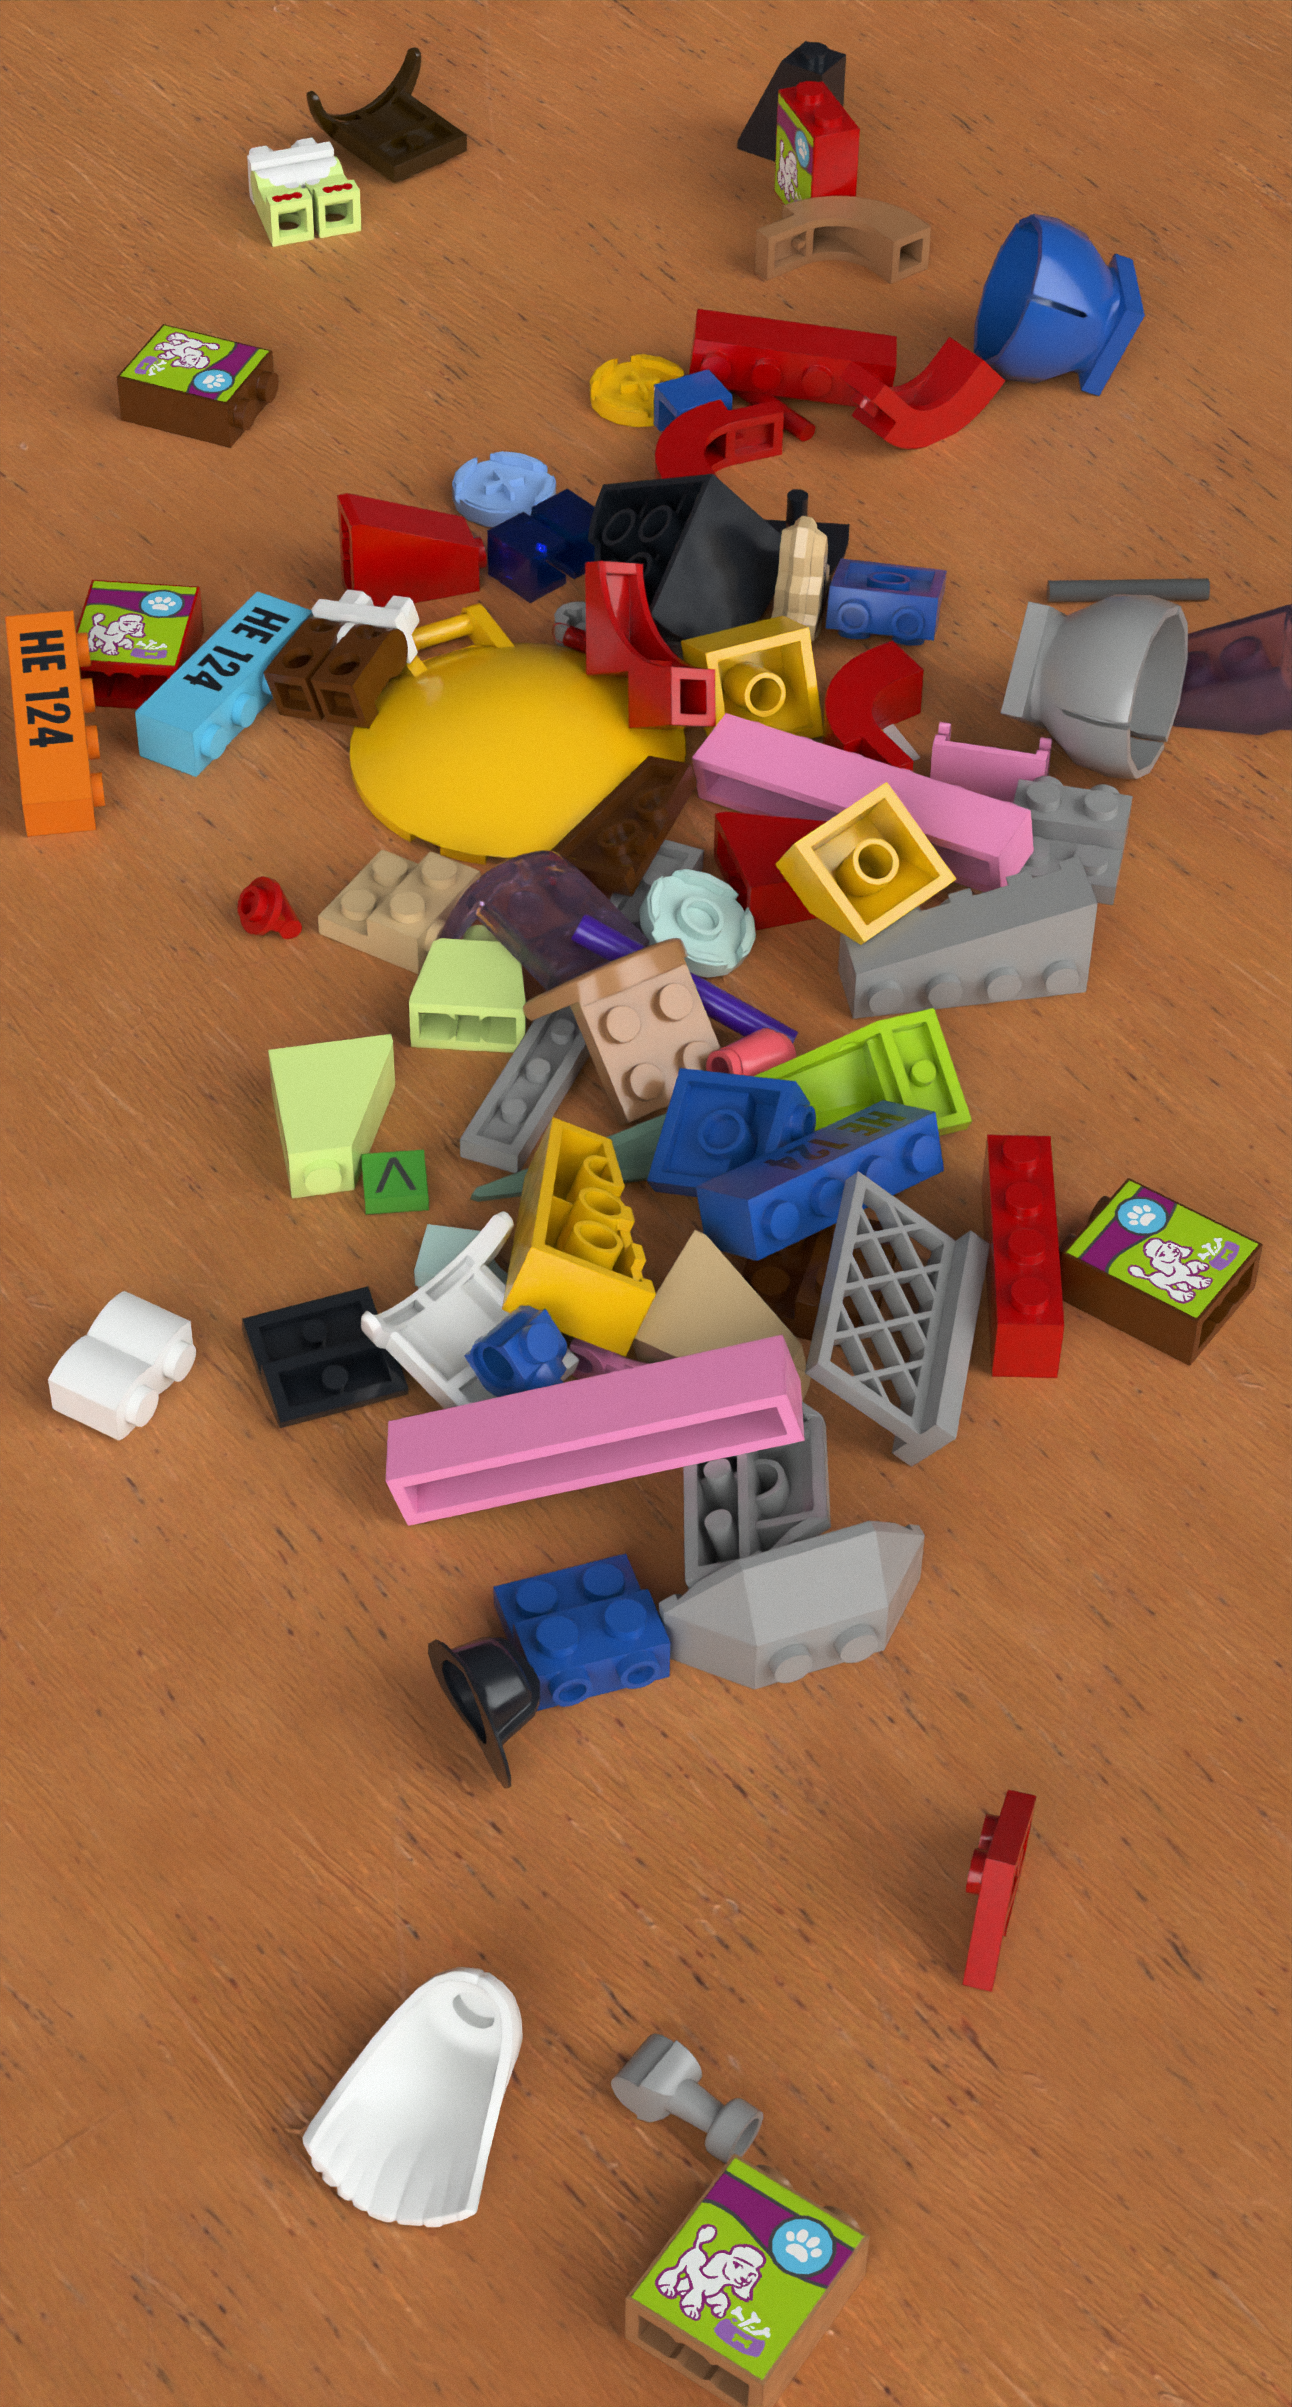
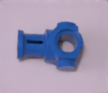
[464,1305,567,1397]

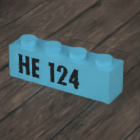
[135,591,313,777]

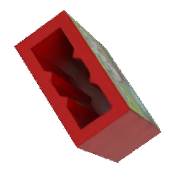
[774,81,860,205]
[76,580,204,709]

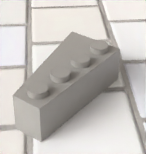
[838,856,1098,1019]

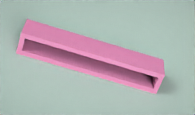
[692,713,1034,892]
[386,1335,805,1526]

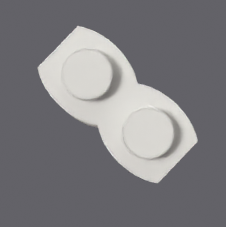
[48,1291,196,1440]

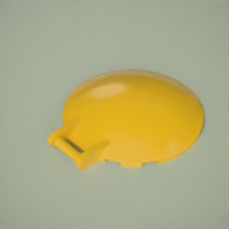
[349,603,686,867]

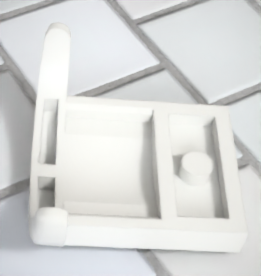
[361,1211,579,1409]

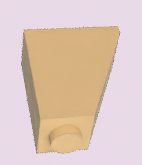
[632,1230,811,1401]

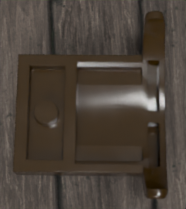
[306,47,467,183]

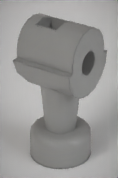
[611,2034,764,2164]

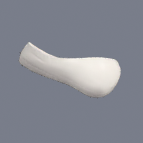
[303,1967,523,2227]

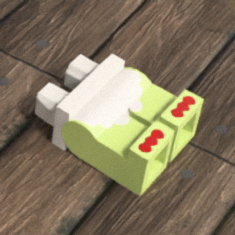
[247,138,361,247]

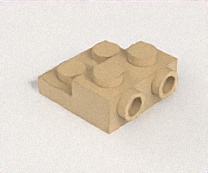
[318,849,485,974]

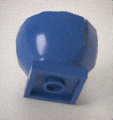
[974,214,1145,396]

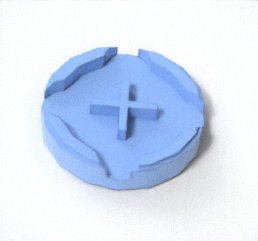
[452,451,556,529]

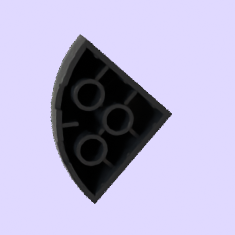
[588,474,781,642]

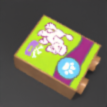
[625,2153,870,2407]

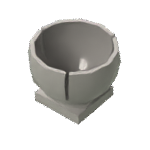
[1001,594,1188,780]

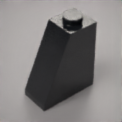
[737,41,846,162]

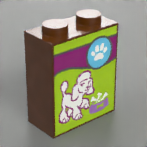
[117,324,279,448]
[1059,1178,1263,1366]

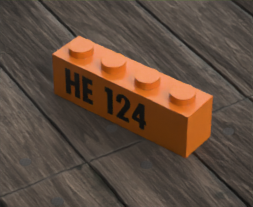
[5,610,105,837]

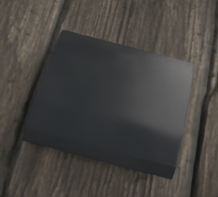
[242,1286,409,1428]

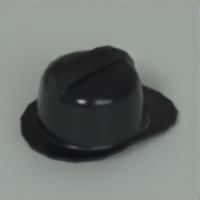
[428,1637,541,1788]

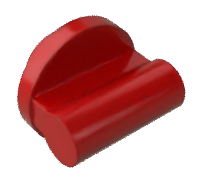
[237,876,302,939]

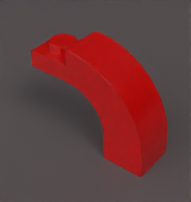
[839,337,1005,449]
[654,399,784,479]
[822,640,924,772]

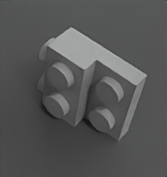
[1013,776,1133,905]

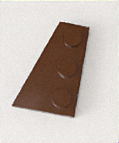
[541,756,698,897]

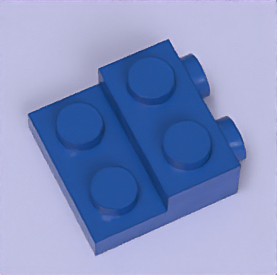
[825,558,947,646]
[647,1068,816,1197]
[493,1554,670,1711]

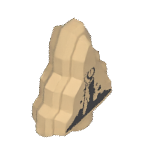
[771,516,831,641]

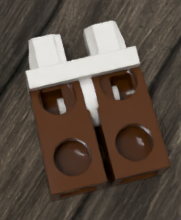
[263,589,420,728]

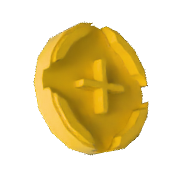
[589,354,684,427]

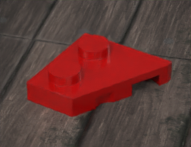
[962,1789,1037,1992]

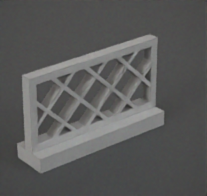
[805,1171,990,1467]

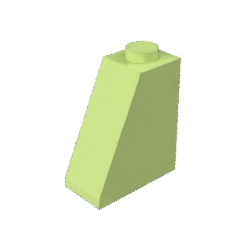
[268,1034,395,1199]

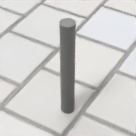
[1047,578,1210,602]

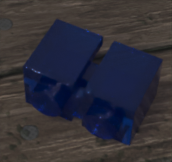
[487,488,595,603]

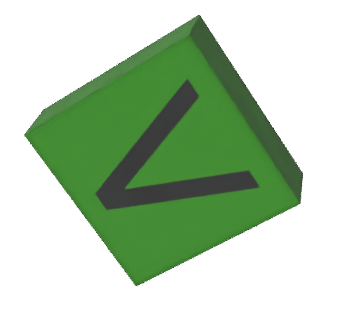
[361,1150,429,1215]

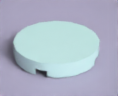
[639,869,756,978]

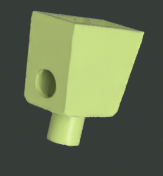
[409,925,526,1053]

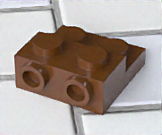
[742,1219,896,1347]

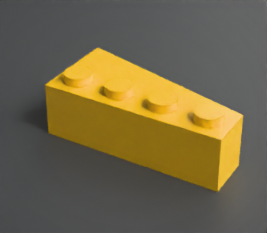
[502,1117,656,1357]

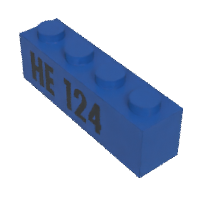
[696,1100,944,1261]

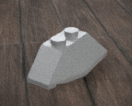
[683,1401,831,1589]
[659,1521,925,1690]

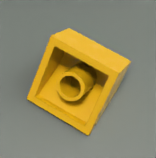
[681,616,823,739]
[775,782,956,945]

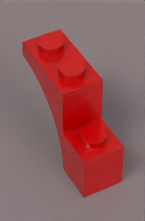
[585,561,716,730]

